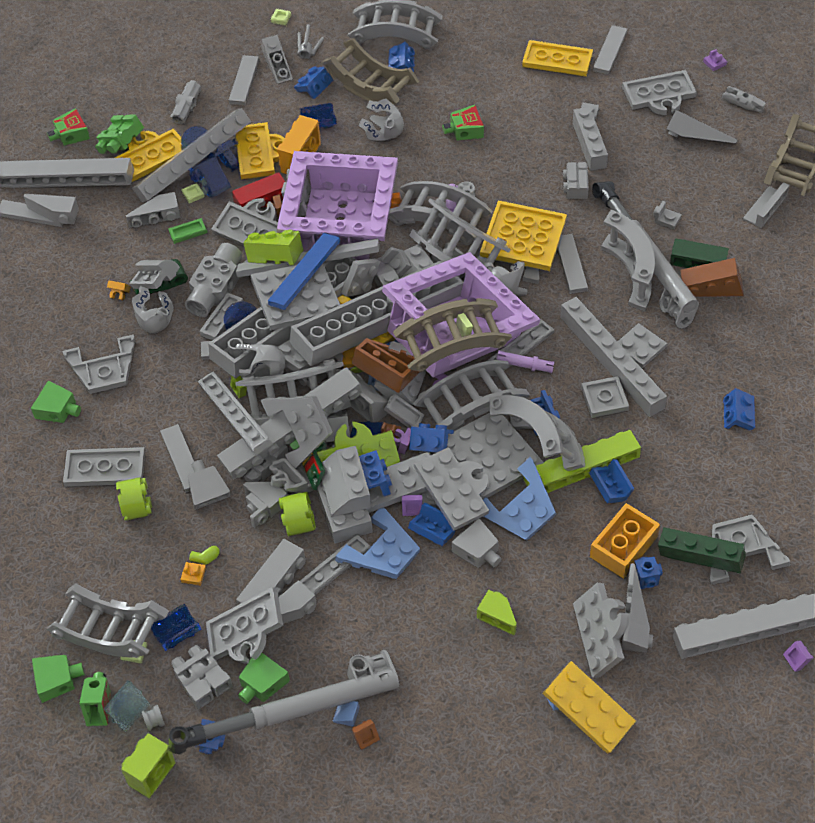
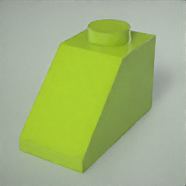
[477,590,516,635]

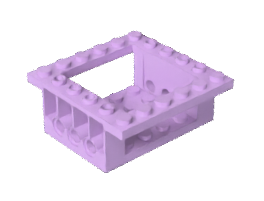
[277,151,398,260]
[382,252,540,377]

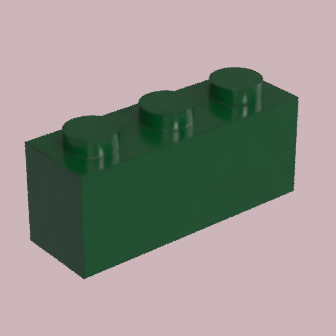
[670,238,729,268]

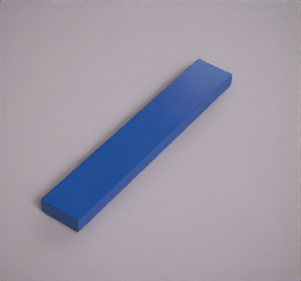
[268,233,340,310]

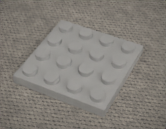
[251,264,340,331]
[447,413,544,500]

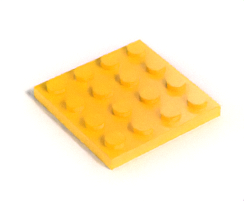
[480,201,567,271]

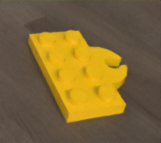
[235,122,285,179]
[115,129,188,182]

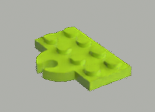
[317,422,400,467]

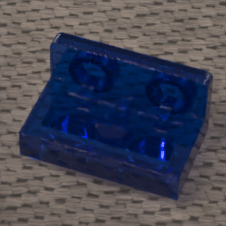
[299,103,337,128]
[151,604,201,651]

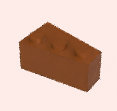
[680,258,744,297]
[352,338,420,393]

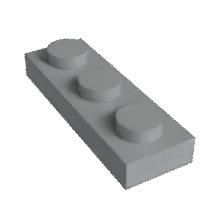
[199,293,244,340]

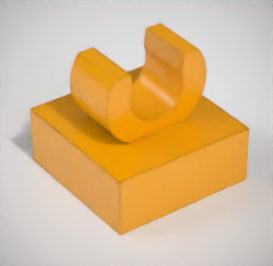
[107,280,131,300]
[180,562,206,586]

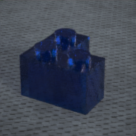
[189,156,231,198]

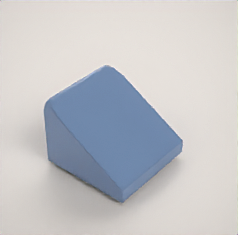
[333,701,359,727]

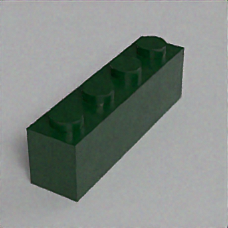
[658,527,746,574]

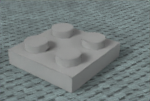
[341,258,380,297]
[617,323,667,368]
[581,376,629,418]

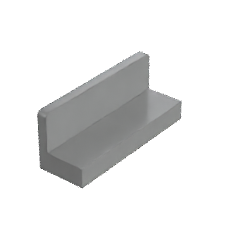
[743,182,790,228]

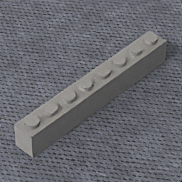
[132,108,251,202]
[0,158,134,188]
[560,297,667,417]
[217,367,362,480]
[673,594,815,659]

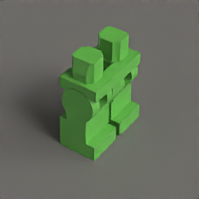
[95,114,144,154]

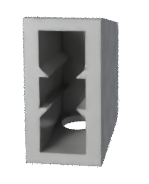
[188,460,230,510]
[452,519,502,568]

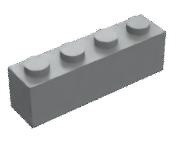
[573,107,608,171]
[236,539,306,605]

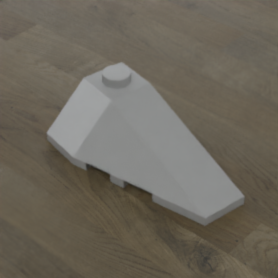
[666,110,737,143]

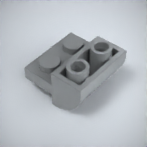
[130,260,180,289]

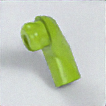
[189,546,220,565]

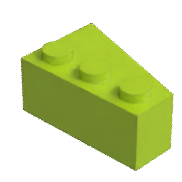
[243,230,304,265]

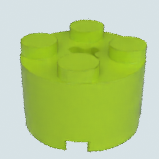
[116,477,152,521]
[279,492,316,536]

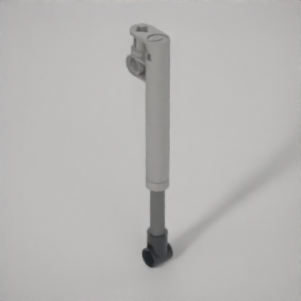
[592,181,699,328]
[168,650,399,754]

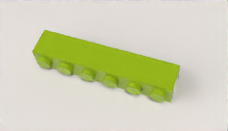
[524,430,641,493]

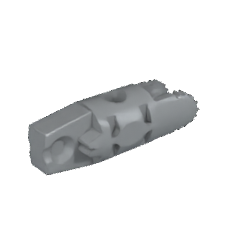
[722,86,766,113]

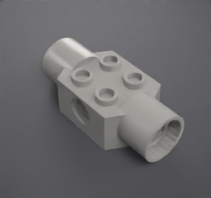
[185,243,242,317]

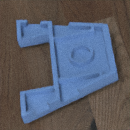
[483,457,557,541]
[335,508,420,579]

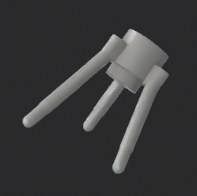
[297,24,324,59]

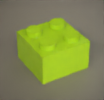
[121,733,176,798]

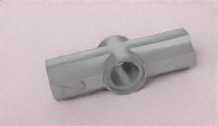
[170,80,201,125]

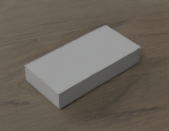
[384,393,424,429]

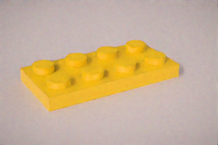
[522,40,593,76]
[542,661,636,754]

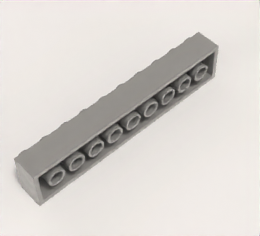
[208,257,357,379]
[290,260,464,366]

